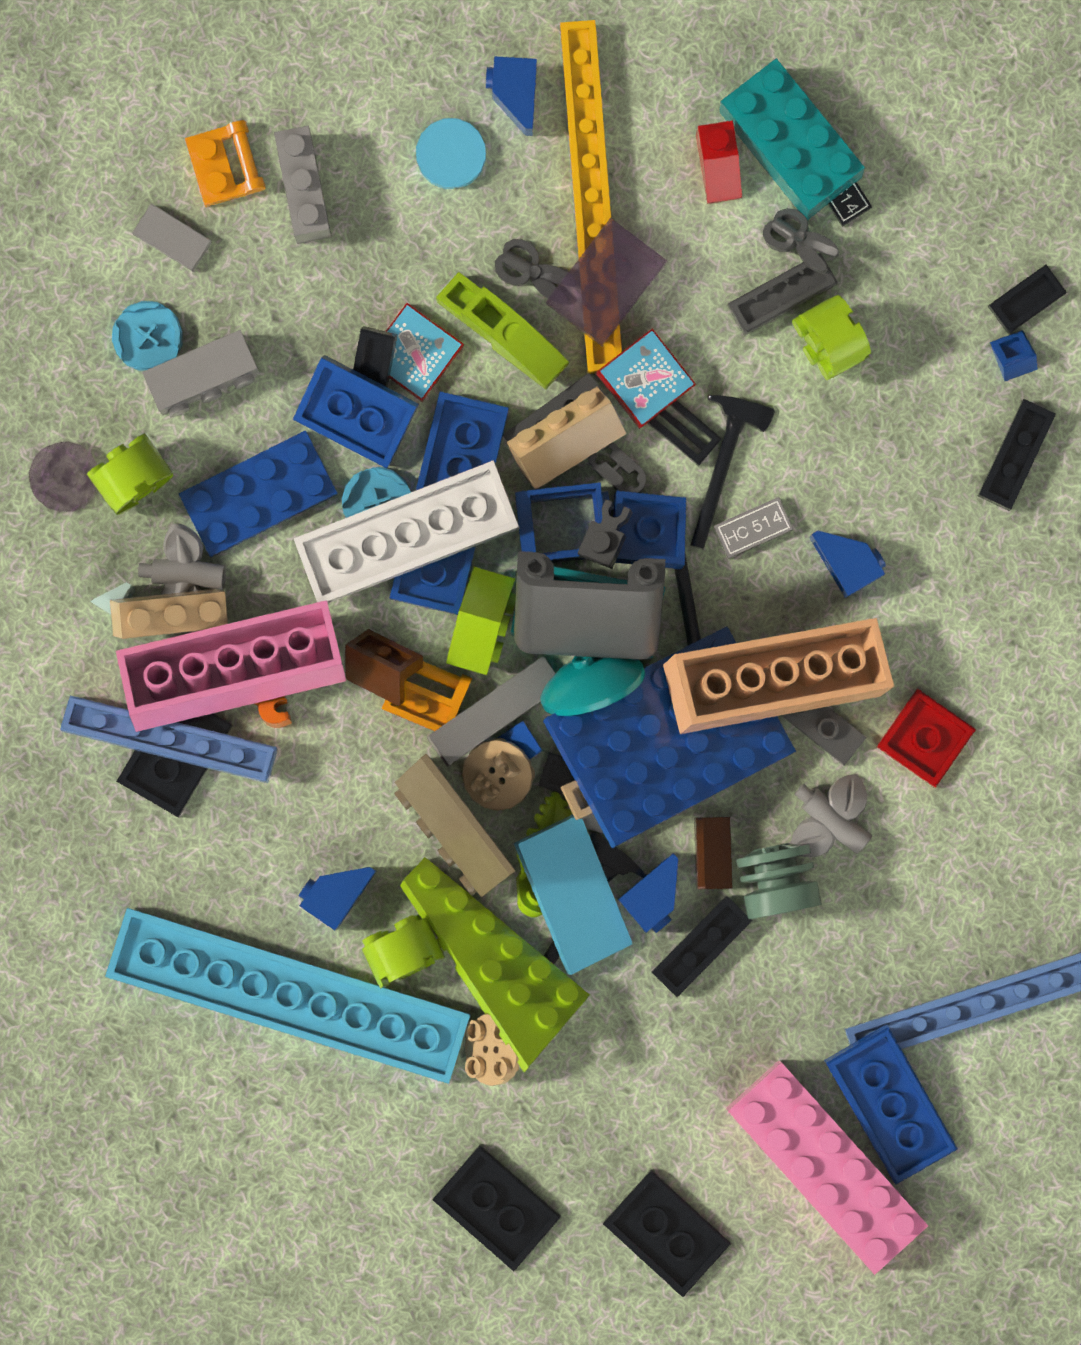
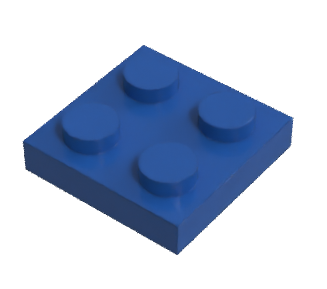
[613,491,686,569]

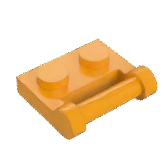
[185,120,266,207]
[381,661,473,732]

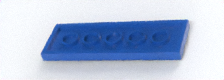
[390,391,509,616]

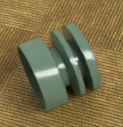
[736,843,822,919]

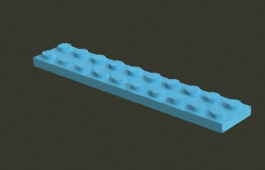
[105,908,471,1084]

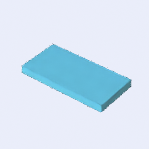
[514,815,633,975]

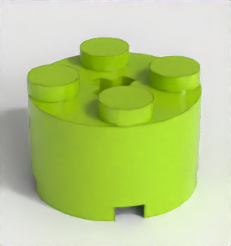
[792,295,871,380]
[87,433,174,515]
[361,915,445,989]

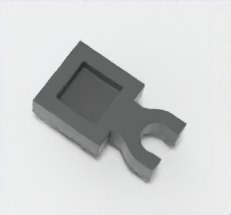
[578,500,633,569]

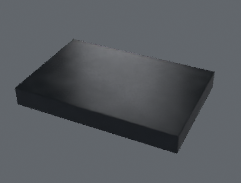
[116,713,233,818]
[432,1145,561,1272]
[603,1170,731,1297]

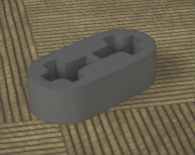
[588,442,646,493]

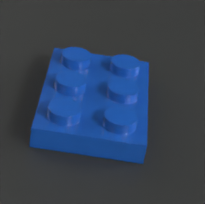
[293,355,419,469]

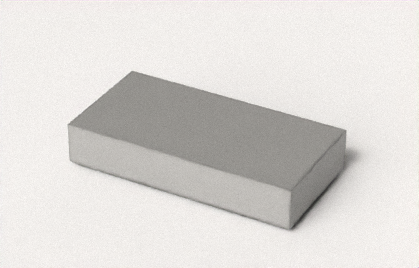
[132,204,212,272]

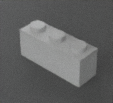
[274,125,332,244]
[142,330,260,418]

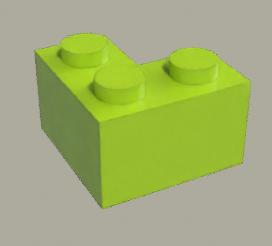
[446,567,516,675]

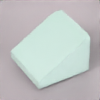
[91,582,136,615]

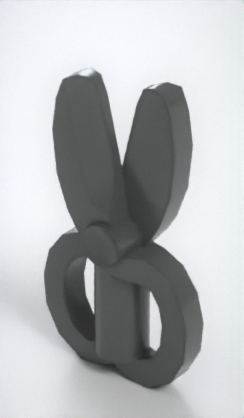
[763,208,840,274]
[495,239,577,305]

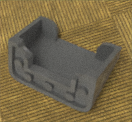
[514,551,666,660]

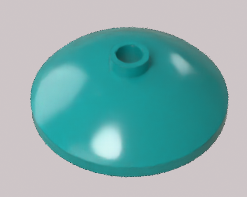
[540,656,645,716]

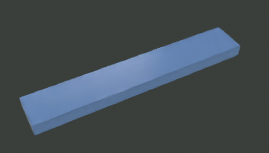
[60,695,278,783]

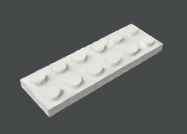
[294,460,520,603]

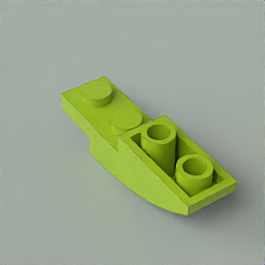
[436,272,569,390]

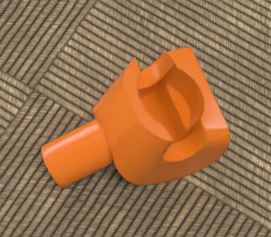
[254,696,292,728]

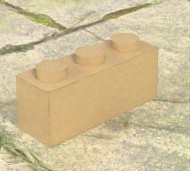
[506,387,626,489]
[110,589,228,639]

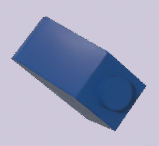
[486,56,537,136]
[809,531,886,598]
[618,853,678,933]
[299,867,377,931]

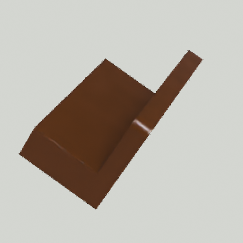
[345,629,423,706]
[694,817,732,890]

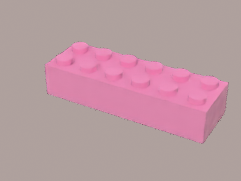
[116,600,346,732]
[726,1060,928,1275]

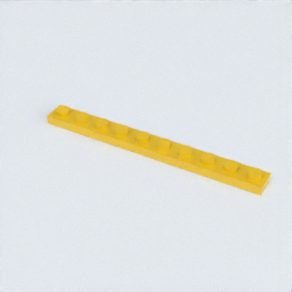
[560,20,622,374]

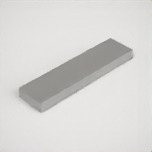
[427,656,556,767]

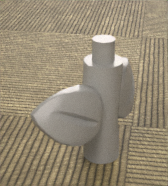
[138,523,226,595]
[790,774,872,857]

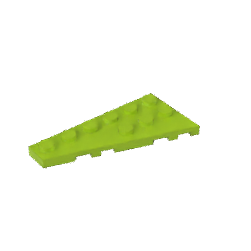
[400,857,590,1073]

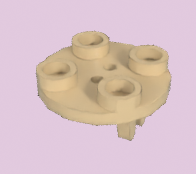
[462,738,535,811]
[465,1014,519,1086]

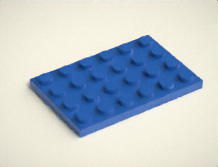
[543,626,796,848]

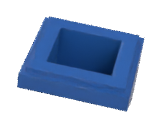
[990,330,1038,381]
[498,721,542,760]

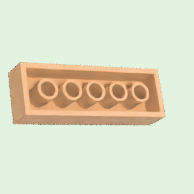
[663,618,894,734]

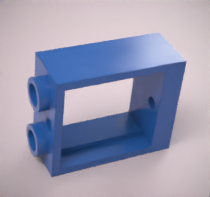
[515,482,609,563]

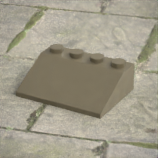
[394,754,516,897]

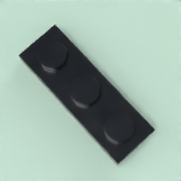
[977,399,1056,511]
[651,895,753,997]

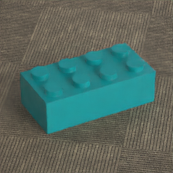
[719,58,865,220]

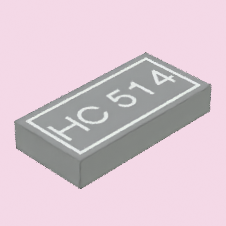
[714,497,793,559]

